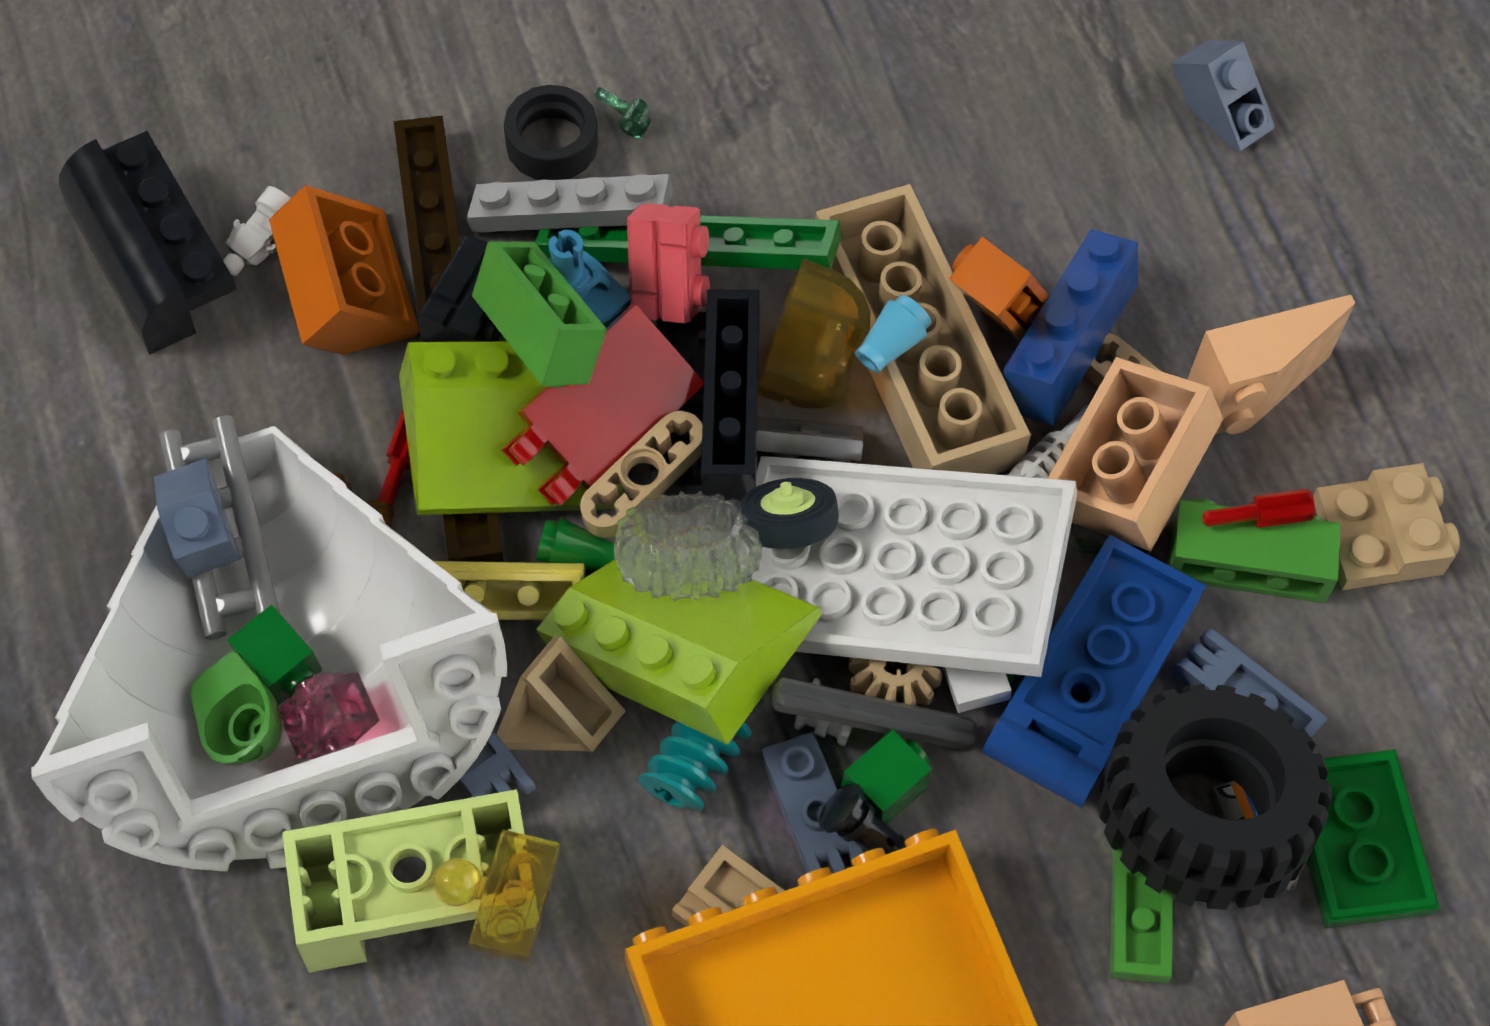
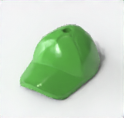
[190,652,282,766]

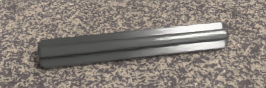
[771,678,976,750]

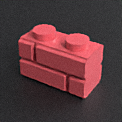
[627,203,710,323]

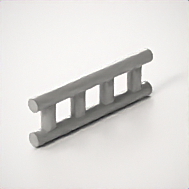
[159,415,280,640]

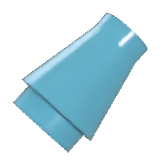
[855,295,932,374]

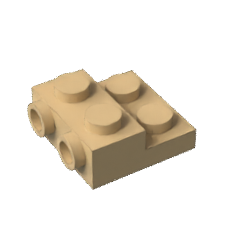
[1313,463,1460,590]

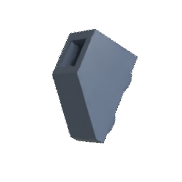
[1172,40,1275,151]

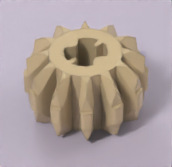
[848,657,942,707]

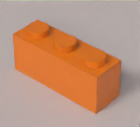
[949,236,1049,341]

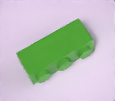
[472,242,607,388]
[1167,499,1340,603]

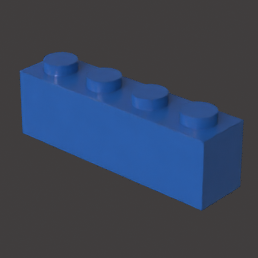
[1004,229,1138,426]

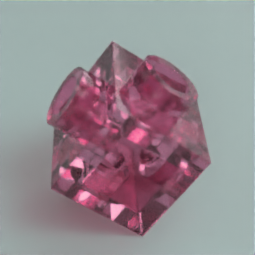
[280,672,380,760]

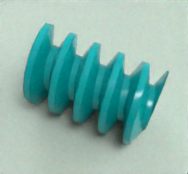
[638,721,752,812]

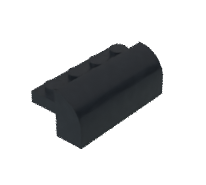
[59,131,237,355]
[650,289,760,514]

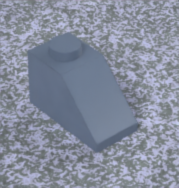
[154,458,242,578]

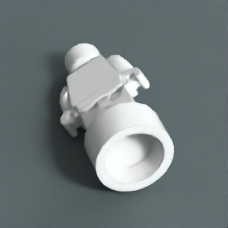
[223,186,291,276]

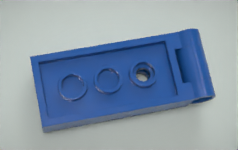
[982,534,1206,809]

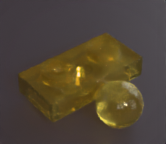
[433,829,561,964]

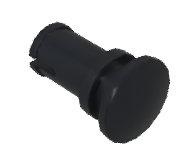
[818,783,906,854]

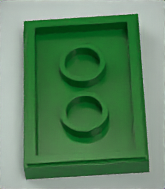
[1307,749,1440,929]

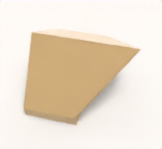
[497,636,626,752]

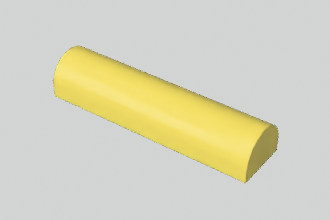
[433,561,585,620]

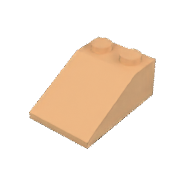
[1187,294,1355,434]

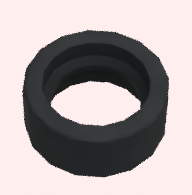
[504,85,598,180]

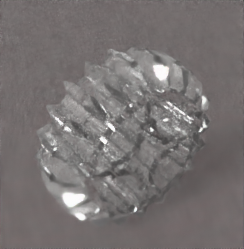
[614,491,763,602]

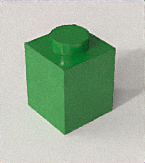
[227,604,322,705]
[841,730,932,824]

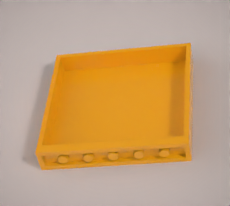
[624,829,1038,1026]

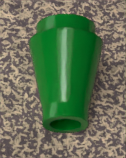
[535,517,618,571]

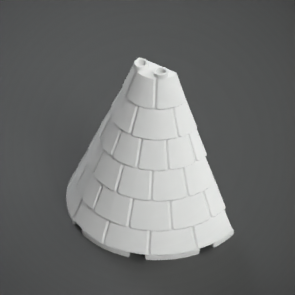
[31,426,507,871]

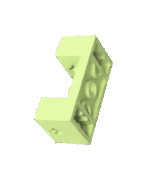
[282,789,540,973]

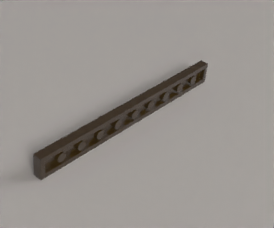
[393,115,504,562]

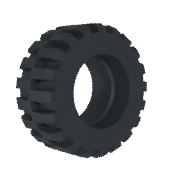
[1098,684,1331,910]

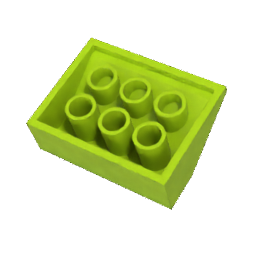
[399,341,629,515]
[536,537,822,745]

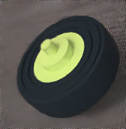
[739,478,839,549]

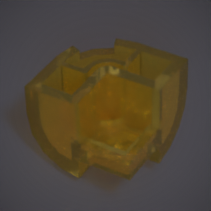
[758,259,871,409]

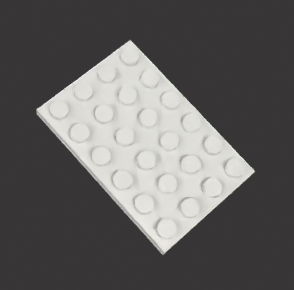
[728,456,1077,677]

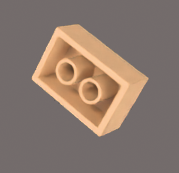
[1047,357,1223,552]

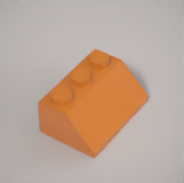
[269,185,420,355]

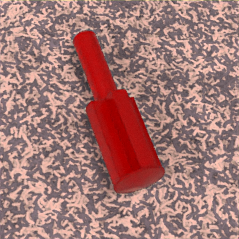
[378,409,411,506]
[1202,488,1315,528]

